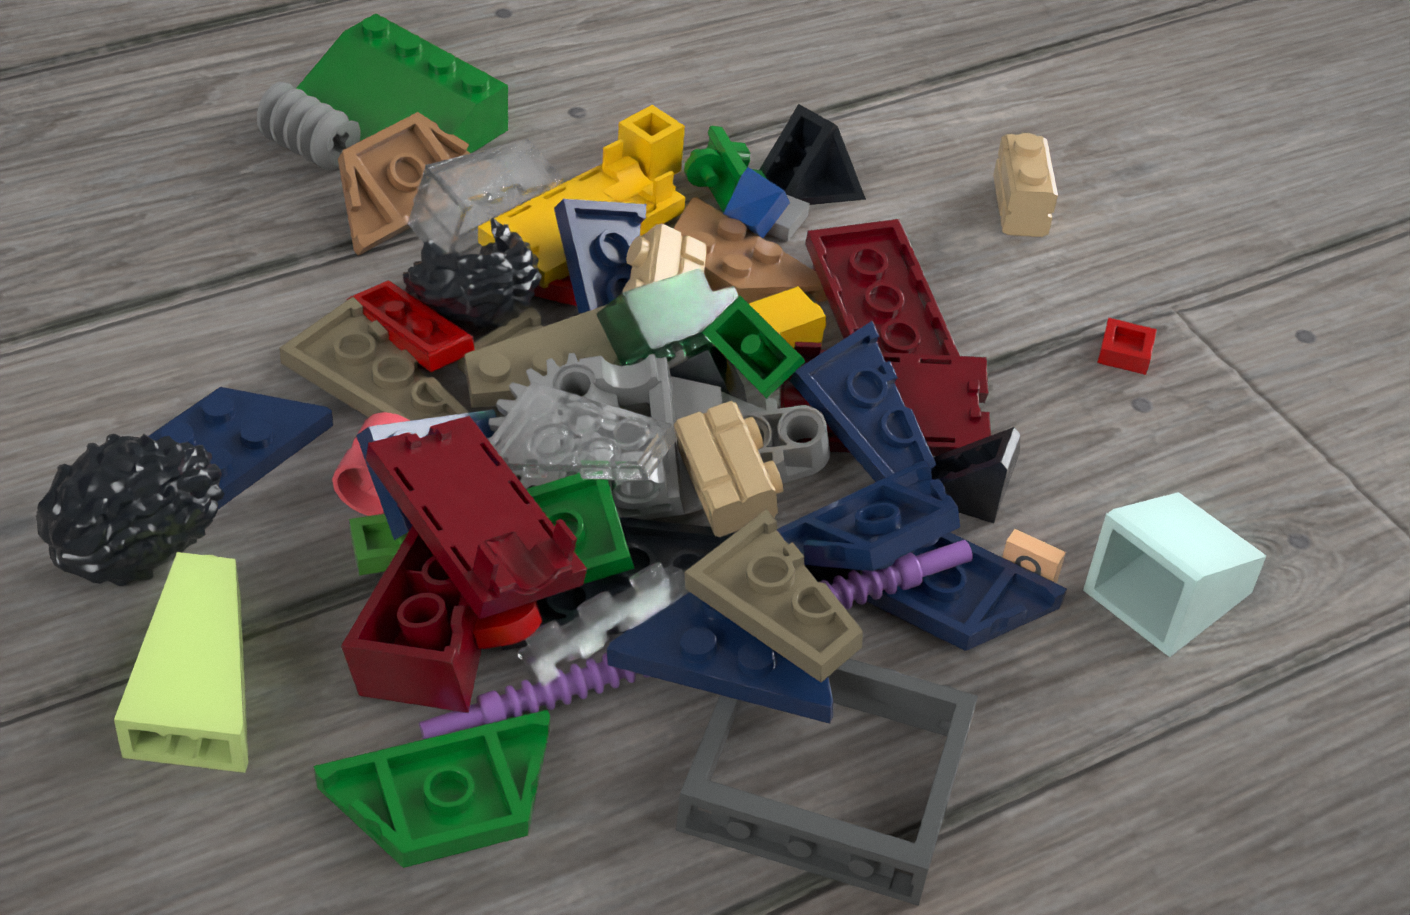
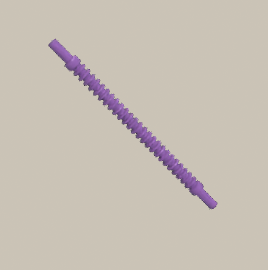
[419,540,972,739]

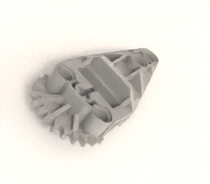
[487,353,830,520]

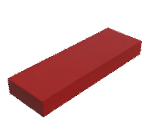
[347,280,475,372]

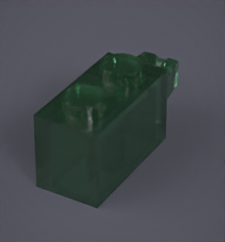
[596,268,739,366]

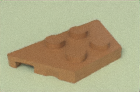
[338,112,505,256]
[673,197,828,304]

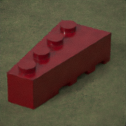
[341,525,481,713]

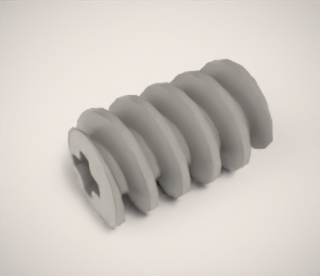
[257,81,360,171]

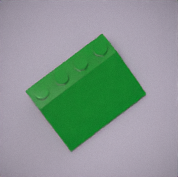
[296,13,508,154]

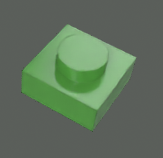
[349,514,408,576]

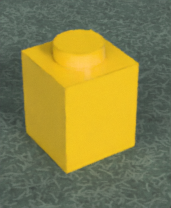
[618,105,685,181]
[749,286,826,348]

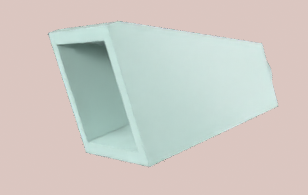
[1083,492,1266,657]

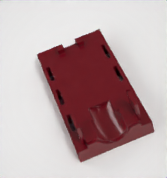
[805,219,960,356]
[779,342,991,456]
[366,416,587,619]

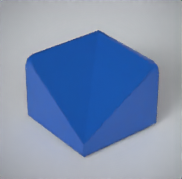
[724,167,790,238]

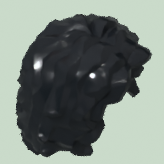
[403,218,542,328]
[36,433,225,586]

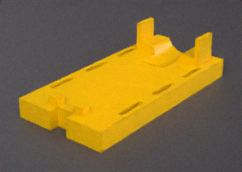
[478,139,686,288]

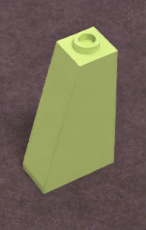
[114,552,248,773]

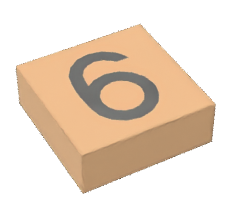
[1002,529,1066,583]

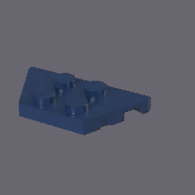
[148,387,333,509]
[777,460,960,571]
[866,532,1067,651]
[606,589,833,724]

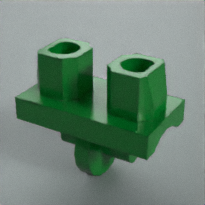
[684,126,767,213]

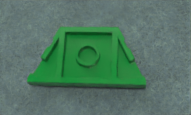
[314,710,550,868]

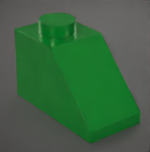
[702,296,805,399]

